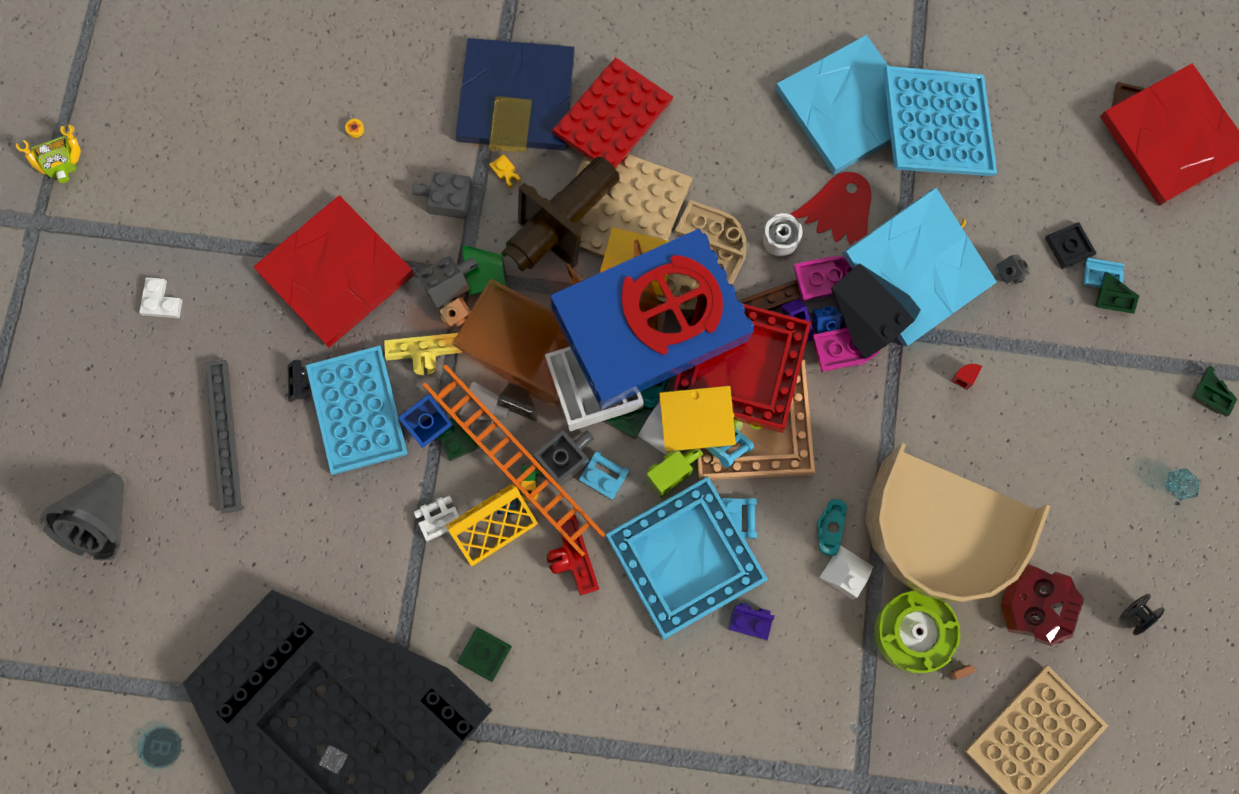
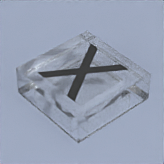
[319,745,348,774]

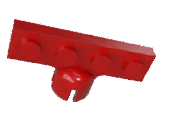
[547,514,599,596]

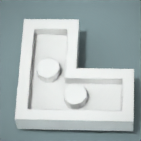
[139,278,182,318]

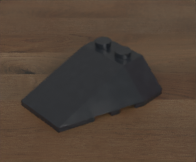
[831,263,921,359]

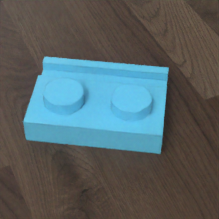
[1083,258,1125,288]

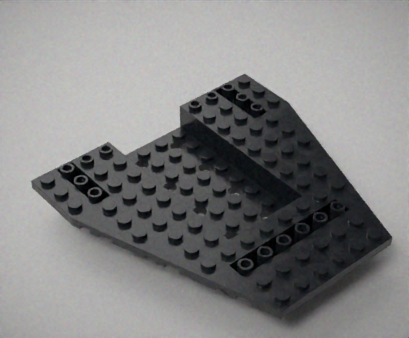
[183,590,493,794]

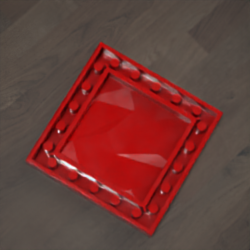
[1100,63,1239,206]
[253,195,415,348]
[673,295,811,433]

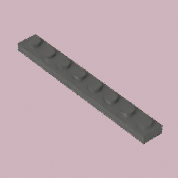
[206,360,242,514]

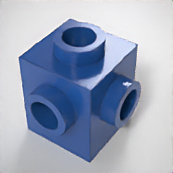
[813,306,843,334]

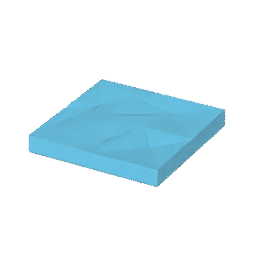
[775,35,891,175]
[842,188,997,346]
[606,476,768,640]

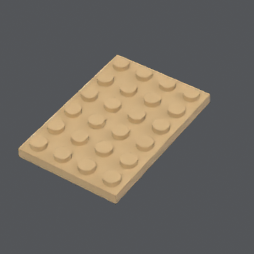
[964,665,1108,794]

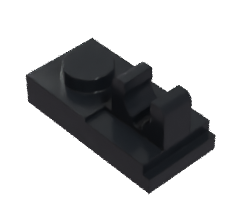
[288,360,310,402]

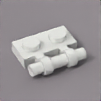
[414,495,459,542]

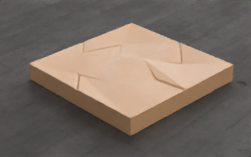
[696,360,815,481]

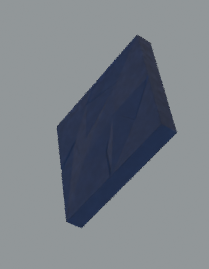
[456,38,575,151]

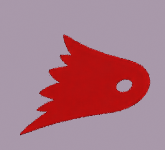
[790,172,872,245]

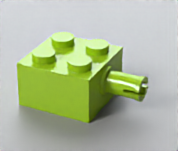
[646,448,703,498]

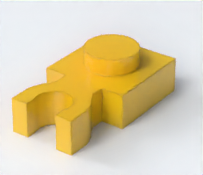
[489,154,521,189]

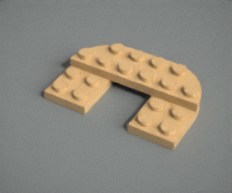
[643,200,747,315]

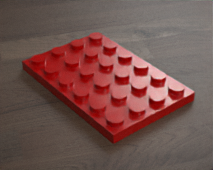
[552,57,674,169]

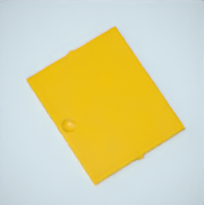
[600,227,670,297]
[659,386,736,452]

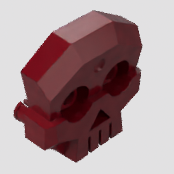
[1001,565,1084,646]

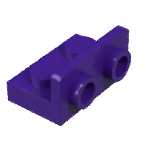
[728,603,775,641]

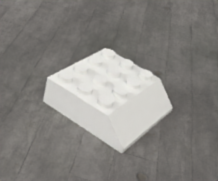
[545,347,643,431]

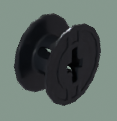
[1119,593,1165,636]

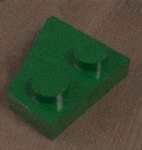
[1095,271,1139,314]
[1192,366,1237,417]
[439,418,483,461]

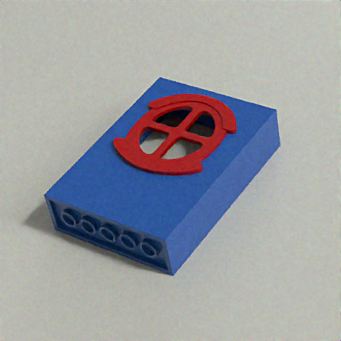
[550,228,754,410]

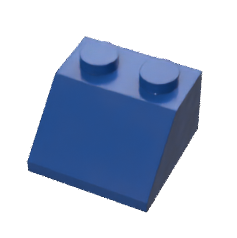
[398,393,453,448]

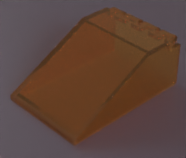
[452,279,570,407]

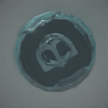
[138,726,182,769]

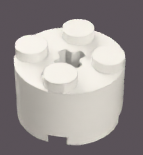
[762,213,802,256]

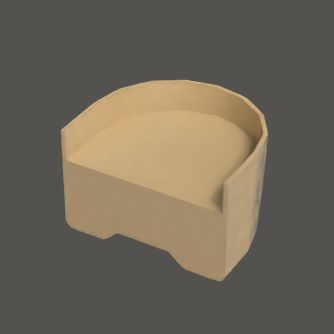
[865,443,1051,603]

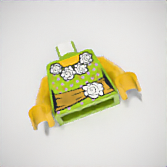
[16,125,81,183]

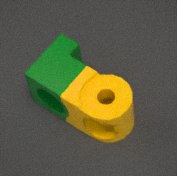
[521,466,542,504]

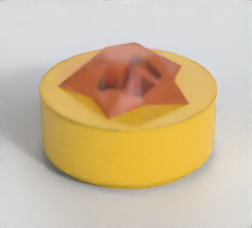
[345,119,364,138]

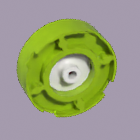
[874,591,960,674]

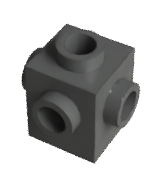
[996,254,1030,285]

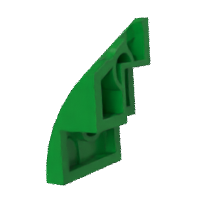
[462,246,507,296]

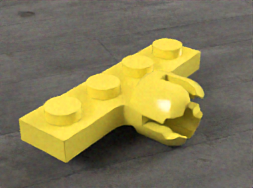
[384,333,462,376]

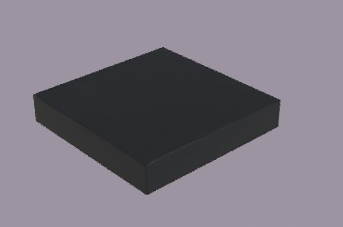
[1045,222,1097,269]

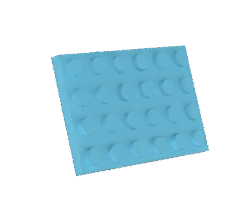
[306,345,408,475]

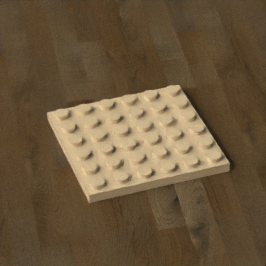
[575,154,693,258]

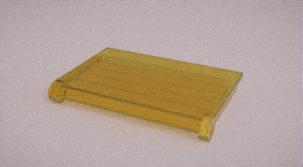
[489,96,532,152]

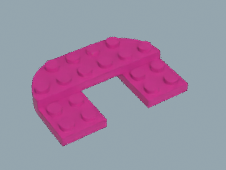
[793,256,880,373]

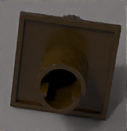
[501,156,620,272]

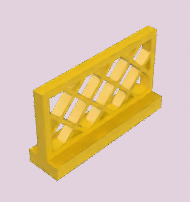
[446,483,538,567]

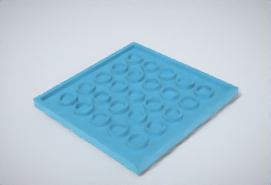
[883,66,997,176]

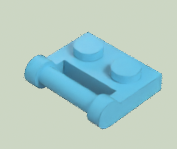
[706,428,754,468]
[579,451,630,500]
[722,498,757,539]

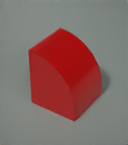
[951,364,982,390]

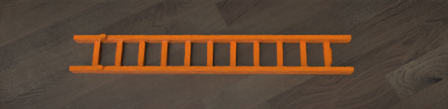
[423,364,606,557]

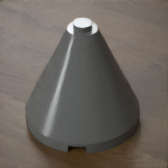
[39,473,124,561]

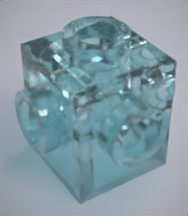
[1166,468,1200,501]

